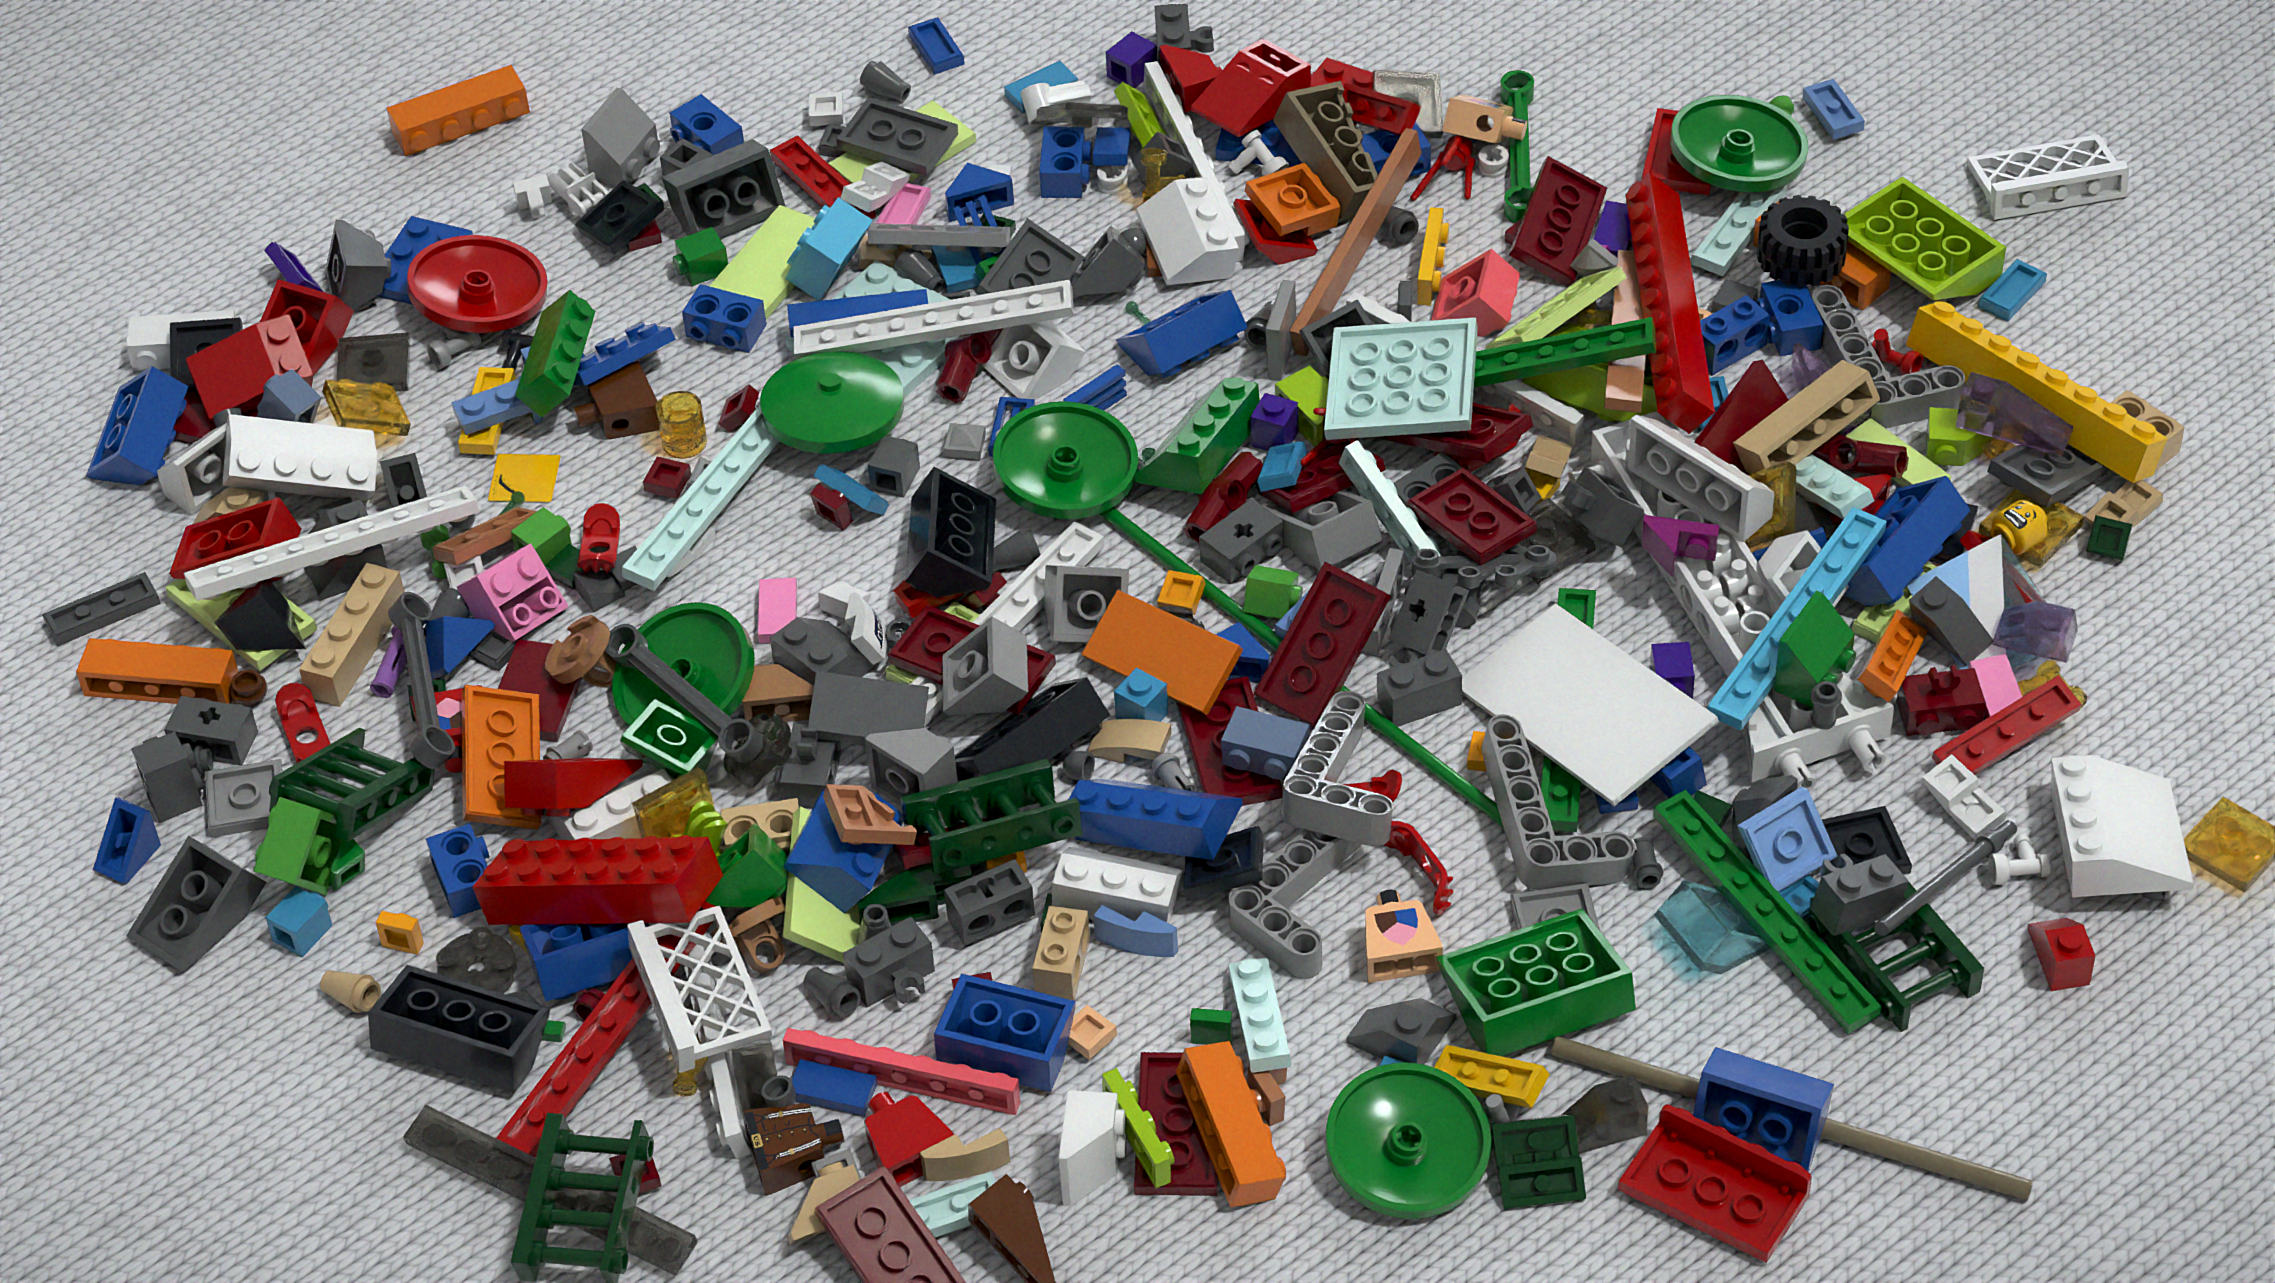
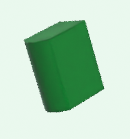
[542,1020,566,1042]

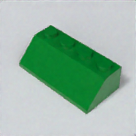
[1135,377,1260,494]

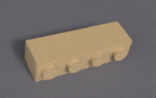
[1733,360,1881,483]
[299,563,405,707]

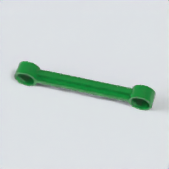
[1500,70,1534,223]

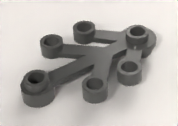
[1412,541,1557,589]

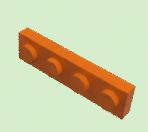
[1857,609,1928,703]

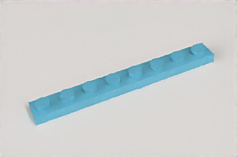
[1707,507,1887,731]

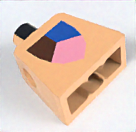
[1442,94,1527,143]
[1365,889,1443,983]

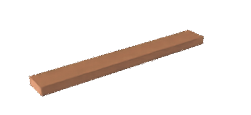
[1289,128,1422,356]
[1604,250,1646,413]

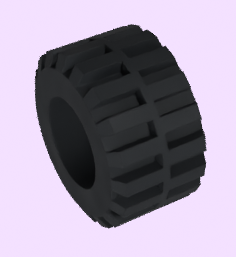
[1757,195,1849,287]

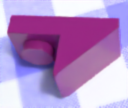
[1642,515,1719,577]

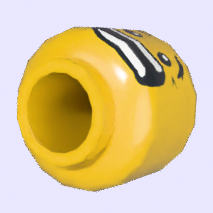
[1991,500,2048,555]

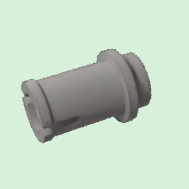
[543,730,593,760]
[1151,752,1195,791]

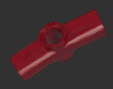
[936,328,1004,403]
[1811,433,1909,478]
[1183,452,1263,545]

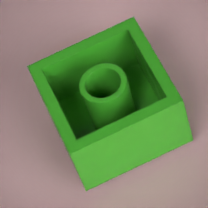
[253,797,343,895]

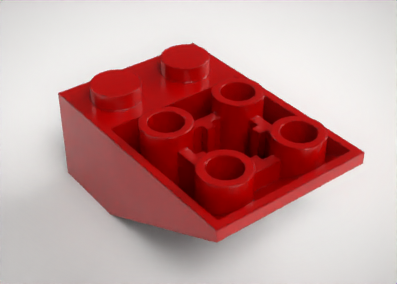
[1191,38,1311,137]

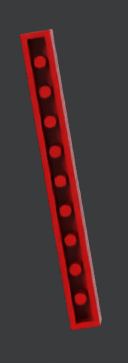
[1625,173,1715,434]

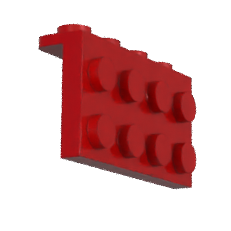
[1618,1104,1812,1263]

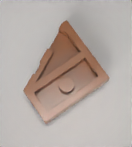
[823,784,917,845]

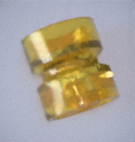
[655,391,708,459]

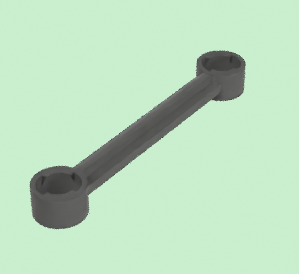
[388,592,455,769]
[605,624,763,763]

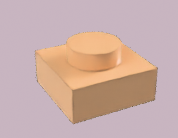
[1068,1005,1117,1060]

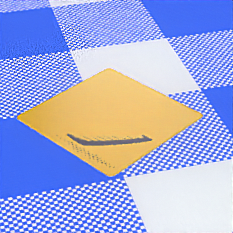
[488,454,561,502]

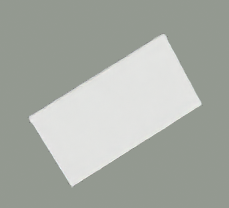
[1462,603,1719,806]

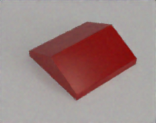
[1233,199,1318,265]

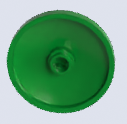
[1670,95,1808,192]
[760,351,904,454]
[993,401,1138,519]
[612,602,755,726]
[1325,1062,1491,1219]

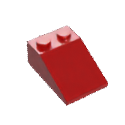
[260,279,354,376]
[185,314,313,422]
[169,497,301,582]
[504,758,643,816]

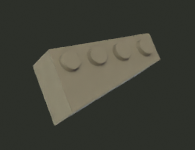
[1273,81,1378,220]

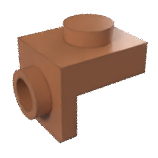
[1247,1066,1287,1127]

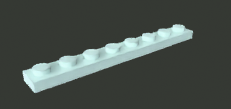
[622,405,780,591]

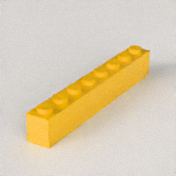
[1906,301,2168,483]

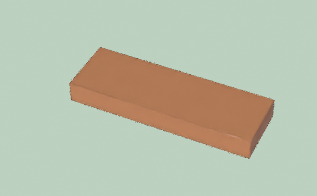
[432,507,537,566]

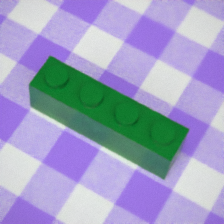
[515,290,596,418]

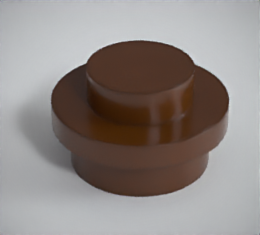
[229,670,268,705]

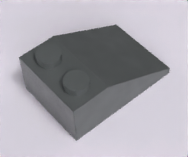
[126,835,267,972]

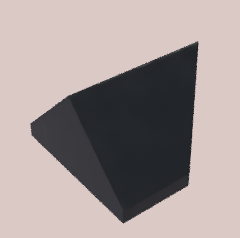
[214,579,306,650]

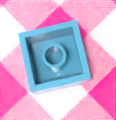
[785,197,873,301]

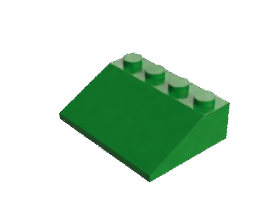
[1436,908,1636,1056]

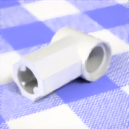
[1020,80,1092,126]

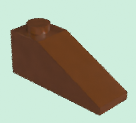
[968,1174,1056,1283]

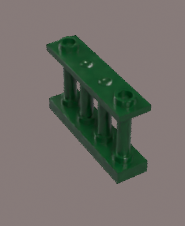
[269,728,435,842]
[901,759,1082,874]
[1807,882,1984,1032]
[511,1113,654,1283]

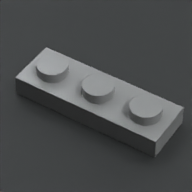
[1363,548,1404,657]

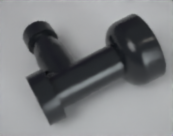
[502,329,534,372]

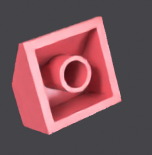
[1431,248,1520,337]

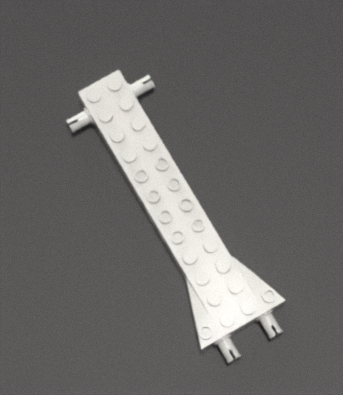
[1569,411,1894,792]

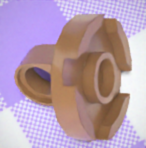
[545,615,617,688]
[710,896,785,973]

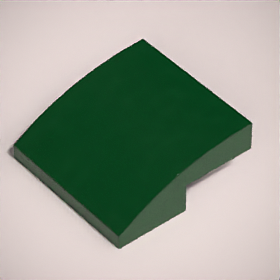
[1491,1114,1586,1209]

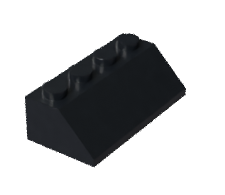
[905,467,996,598]
[955,677,1111,782]
[368,965,550,1093]

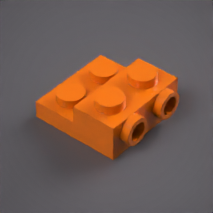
[1244,163,1340,236]

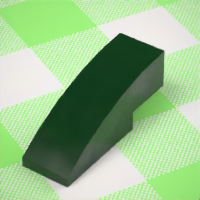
[857,863,972,926]

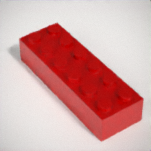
[473,835,723,925]

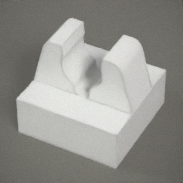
[513,174,552,219]

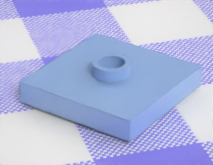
[1737,787,1837,893]

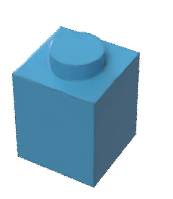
[1114,667,1169,722]
[265,886,333,958]

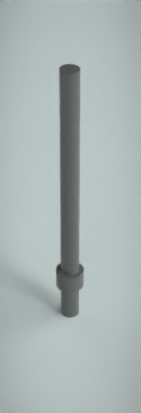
[1874,820,2017,936]

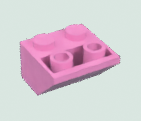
[456,543,569,642]

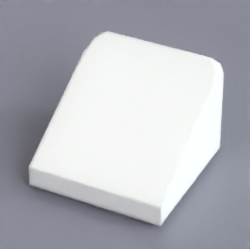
[818,581,871,619]

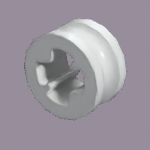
[1478,144,1509,178]
[1097,166,1128,194]

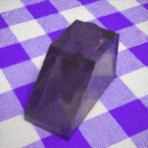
[1992,601,2078,663]

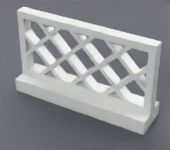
[1967,135,2129,220]
[627,905,772,1073]

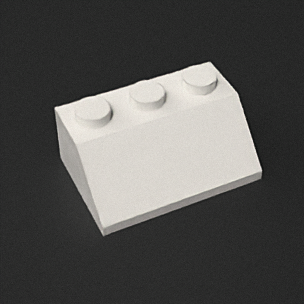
[1136,177,1239,285]
[549,768,687,840]
[1052,847,1184,924]

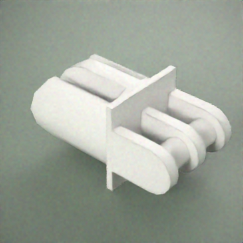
[547,162,609,217]

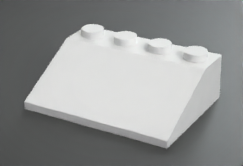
[2051,755,2194,897]

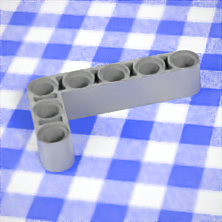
[1811,285,1965,429]
[1281,691,1393,846]
[1481,714,1635,890]
[1228,829,1363,979]

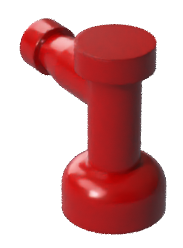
[1871,329,1923,375]

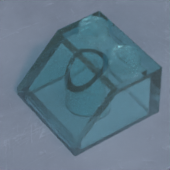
[1654,880,1770,975]

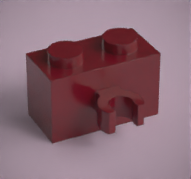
[1896,665,1986,736]

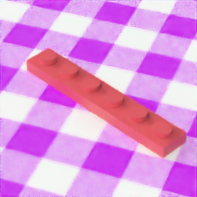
[782,1028,1021,1115]

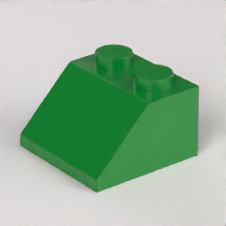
[1774,591,1857,708]
[620,699,718,787]
[705,823,788,907]

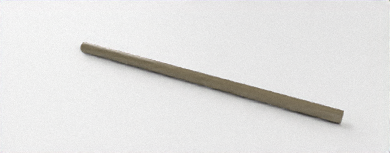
[1551,1036,2033,1201]

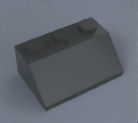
[661,139,786,238]

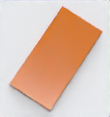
[1082,589,1243,715]
[462,685,541,830]

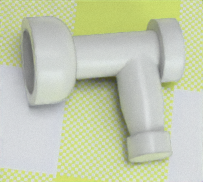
[1228,130,1289,176]
[1988,834,2050,885]

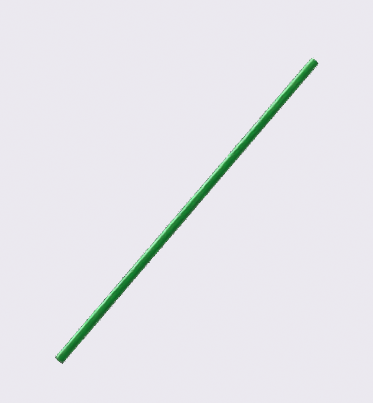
[1099,507,1503,828]

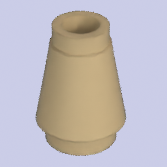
[320,970,381,1013]

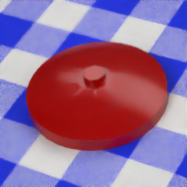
[407,235,548,333]

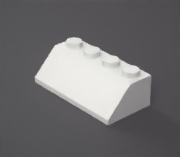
[223,414,377,501]
[1628,415,1774,542]

